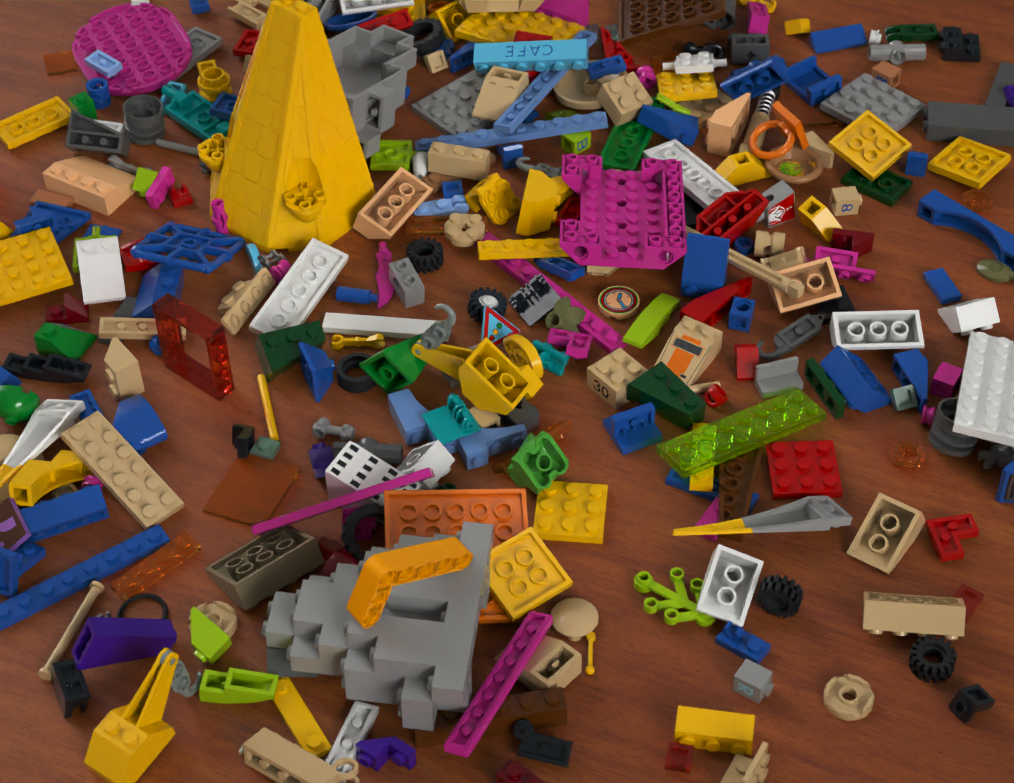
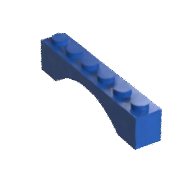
[917,189,1014,272]

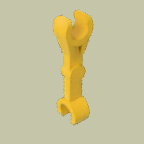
[331,334,385,350]

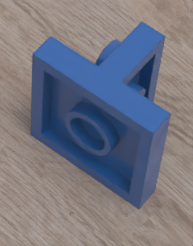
[602,402,663,455]

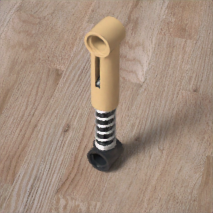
[739,85,781,159]

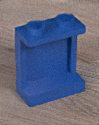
[784,55,842,107]

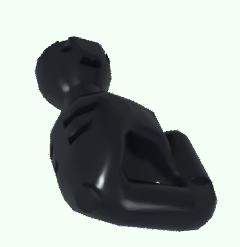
[683,41,726,68]

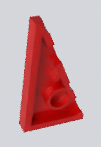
[599,26,641,73]

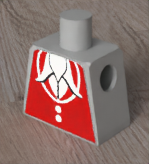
[756,180,796,228]

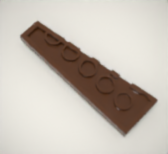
[718,434,765,542]

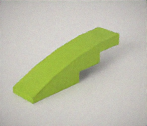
[622,293,681,349]

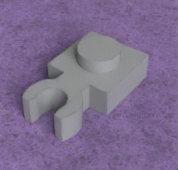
[977,444,1014,469]

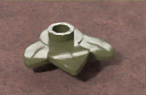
[545,297,586,332]

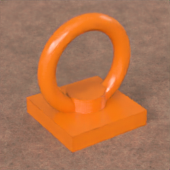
[749,101,809,160]

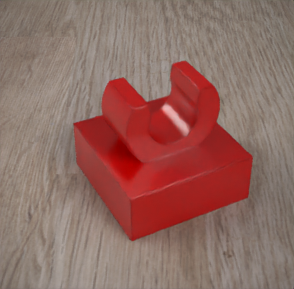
[168,183,193,209]

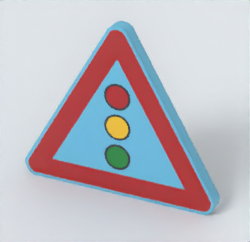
[481,306,520,347]

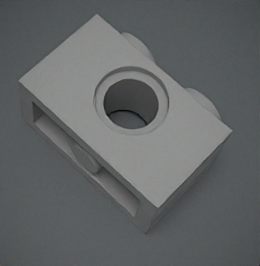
[389,257,425,309]

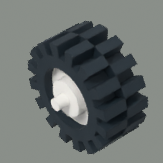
[467,287,508,325]

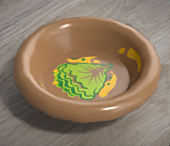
[764,145,823,184]

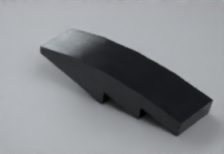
[2,353,92,383]

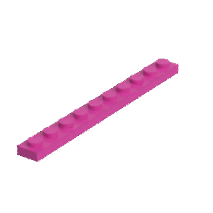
[474,232,627,354]

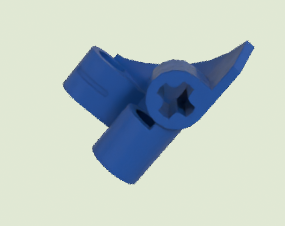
[113,393,168,456]

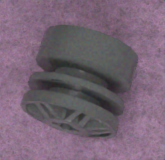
[123,95,165,145]
[928,397,978,457]

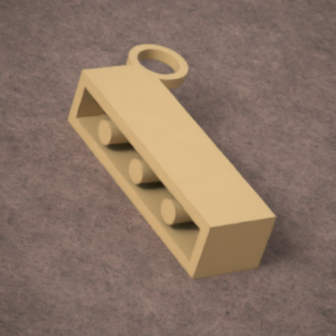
[243,727,360,783]

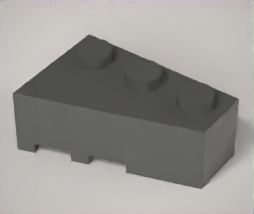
[65,109,131,158]

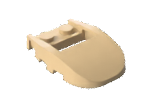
[227,0,273,31]

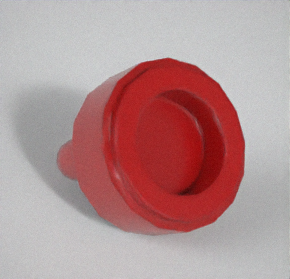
[705,383,728,408]

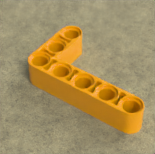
[346,537,473,628]

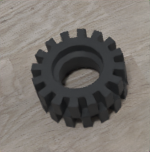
[406,237,444,274]
[756,574,804,618]
[909,635,957,683]

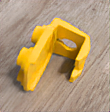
[465,173,521,225]

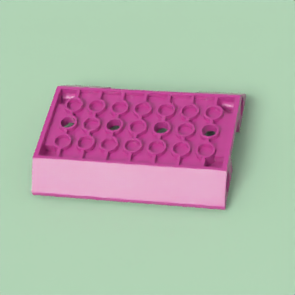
[559,153,687,270]

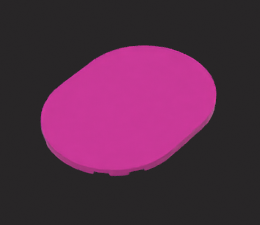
[72,3,193,96]

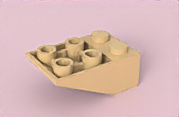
[472,66,529,122]
[493,635,582,691]

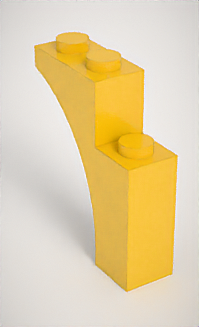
[9,450,95,507]

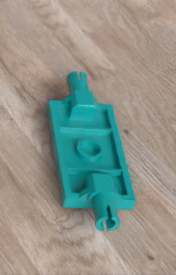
[161,83,229,141]

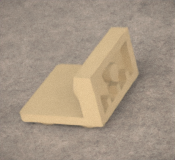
[720,741,770,783]

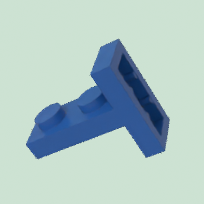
[0,542,46,598]

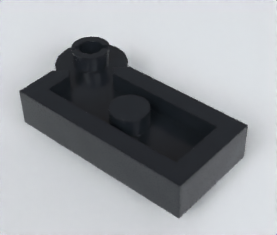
[513,719,574,768]

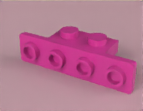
[807,246,876,283]

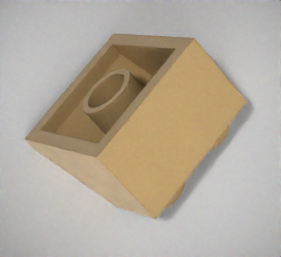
[104,337,145,401]

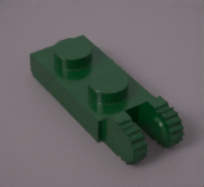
[884,24,938,43]

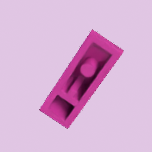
[746,1,770,34]

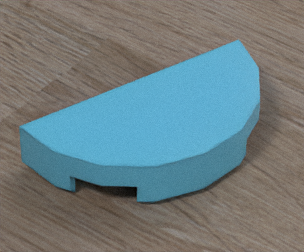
[245,243,263,274]

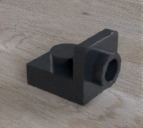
[232,424,255,459]
[949,684,995,723]

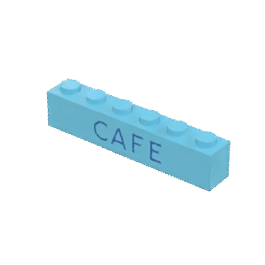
[473,39,589,74]

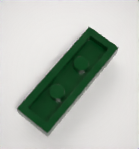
[804,358,846,420]

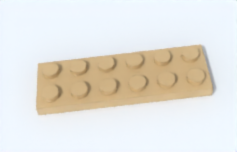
[61,411,184,530]

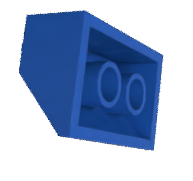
[720,54,789,100]
[132,263,185,319]
[820,345,892,413]

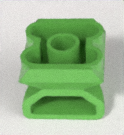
[506,431,569,495]

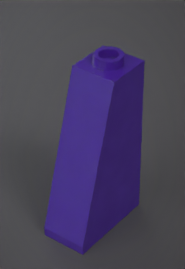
[71,617,177,670]

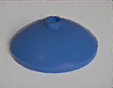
[324,11,378,34]

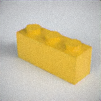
[674,705,755,755]

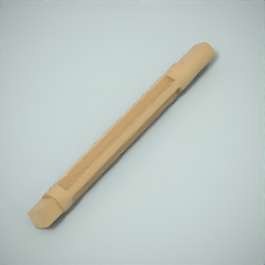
[686,226,805,299]

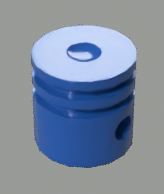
[86,78,112,109]

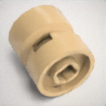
[754,230,786,258]

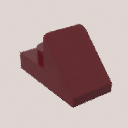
[830,228,875,258]
[46,293,89,325]

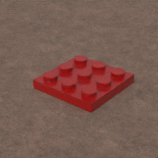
[765,440,843,500]

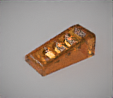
[649,51,682,75]

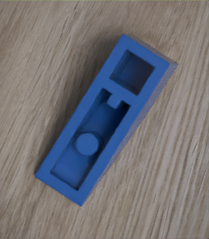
[636,104,699,146]
[891,348,928,415]

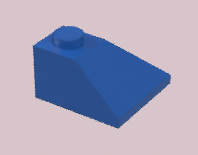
[298,342,336,402]

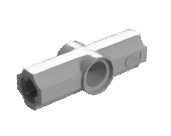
[868,40,926,65]

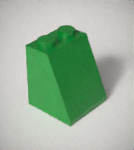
[359,333,427,394]

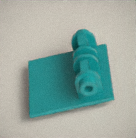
[421,393,481,445]

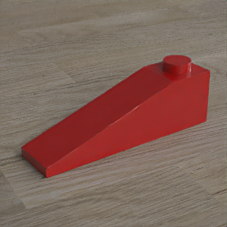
[679,276,753,327]

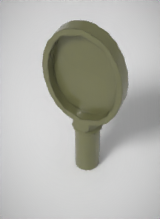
[976,259,1014,283]

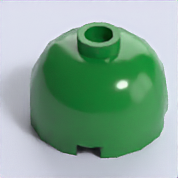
[0,385,40,425]

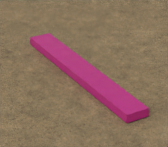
[251,468,435,535]
[443,610,553,758]

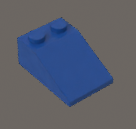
[681,232,730,298]

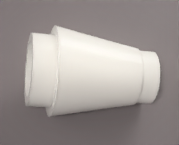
[412,152,428,181]

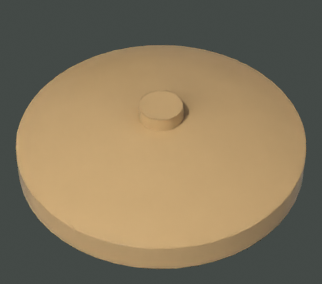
[554,60,628,110]

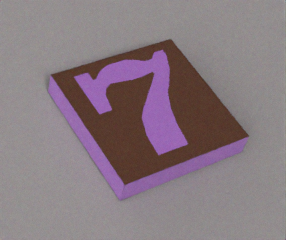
[0,497,31,551]

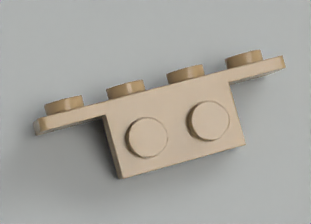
[217,267,276,335]

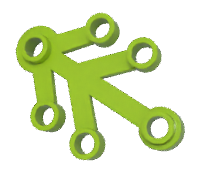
[634,567,717,627]

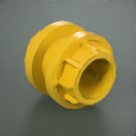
[197,67,233,103]

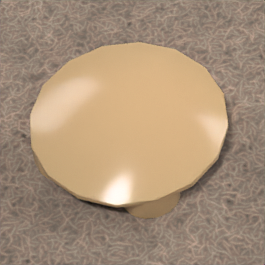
[551,598,599,641]

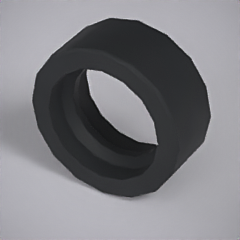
[336,353,377,393]

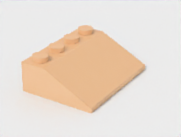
[42,155,136,216]

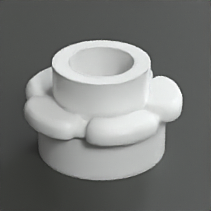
[868,30,882,45]

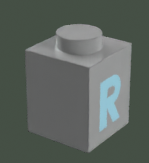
[732,659,774,704]

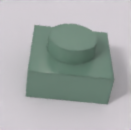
[890,384,918,411]
[250,436,281,463]

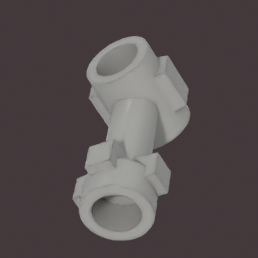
[312,417,355,441]

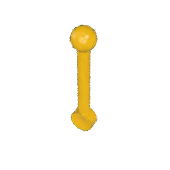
[585,632,596,675]

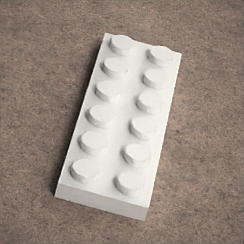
[643,139,739,209]
[249,238,349,334]

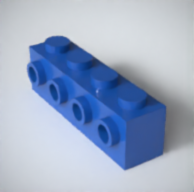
[19,484,110,546]

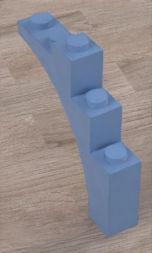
[388,388,527,470]

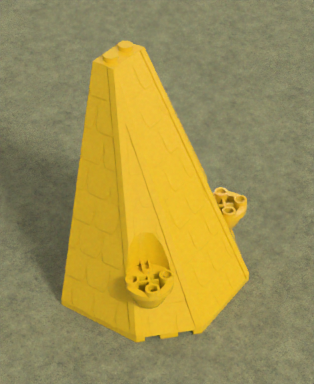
[197,0,376,254]

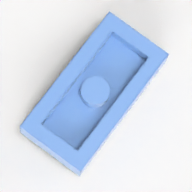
[84,50,123,78]

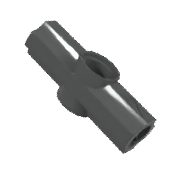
[333,437,403,464]

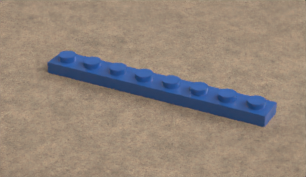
[0,524,171,631]

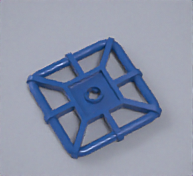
[130,221,245,274]

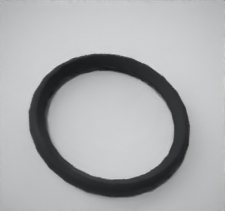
[117,593,168,619]

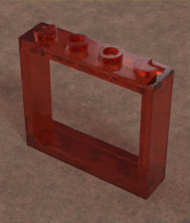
[152,293,235,401]

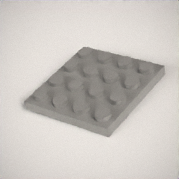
[820,73,927,132]

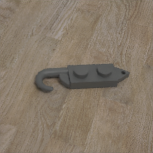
[756,313,825,361]

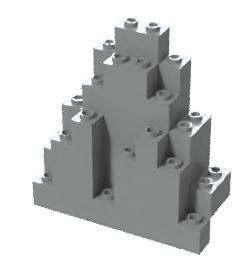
[327,25,417,159]
[262,521,493,731]

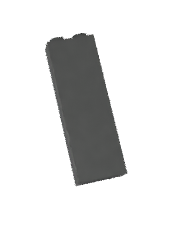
[922,101,1014,147]

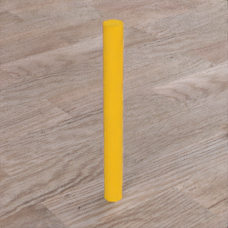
[257,374,279,441]

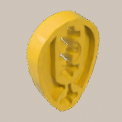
[503,334,543,379]

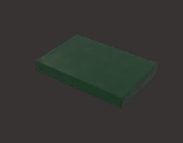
[840,167,913,207]

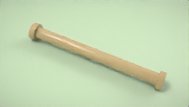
[38,581,105,681]

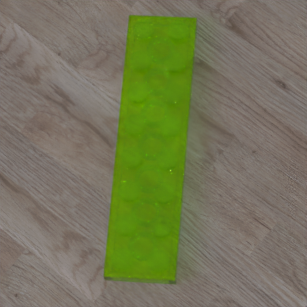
[656,388,827,479]

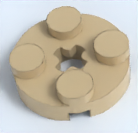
[444,213,485,247]

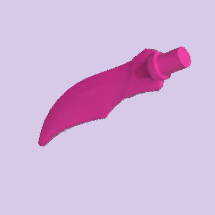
[375,242,395,309]

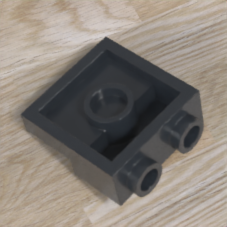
[938,26,981,62]

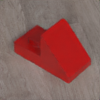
[734,344,759,381]

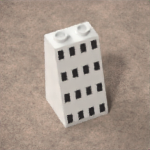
[325,440,422,525]

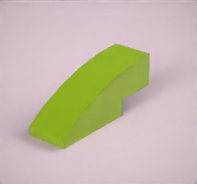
[199,667,279,704]

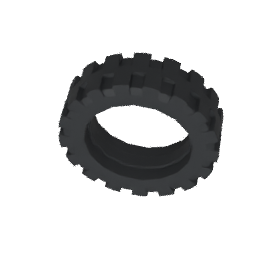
[402,18,446,58]
[340,503,385,562]

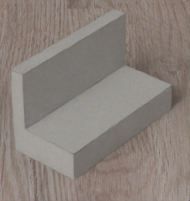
[754,356,804,399]

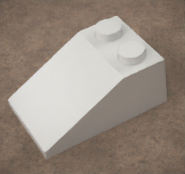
[76,236,126,305]
[696,544,764,627]

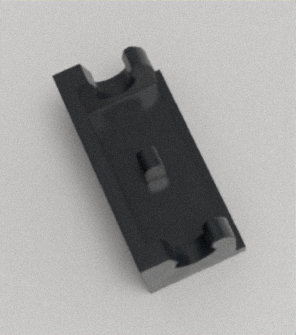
[51,659,90,719]

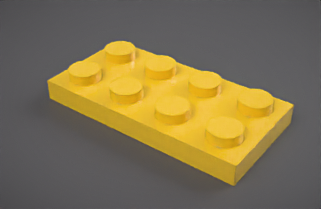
[0,96,71,150]

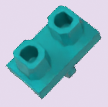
[532,340,570,376]

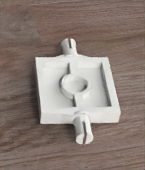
[663,51,727,74]

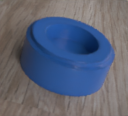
[733,237,754,256]

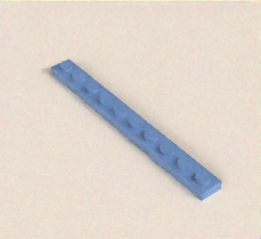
[493,30,597,134]
[415,111,608,154]

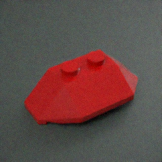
[696,189,769,245]

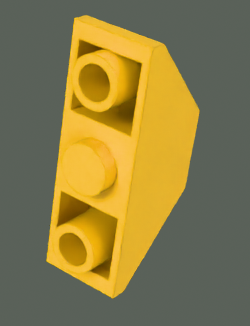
[715,151,772,186]

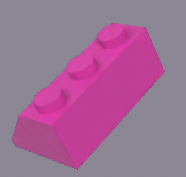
[533,0,589,27]

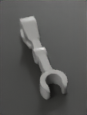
[108,155,151,174]

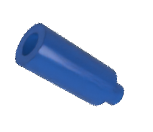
[336,286,379,305]

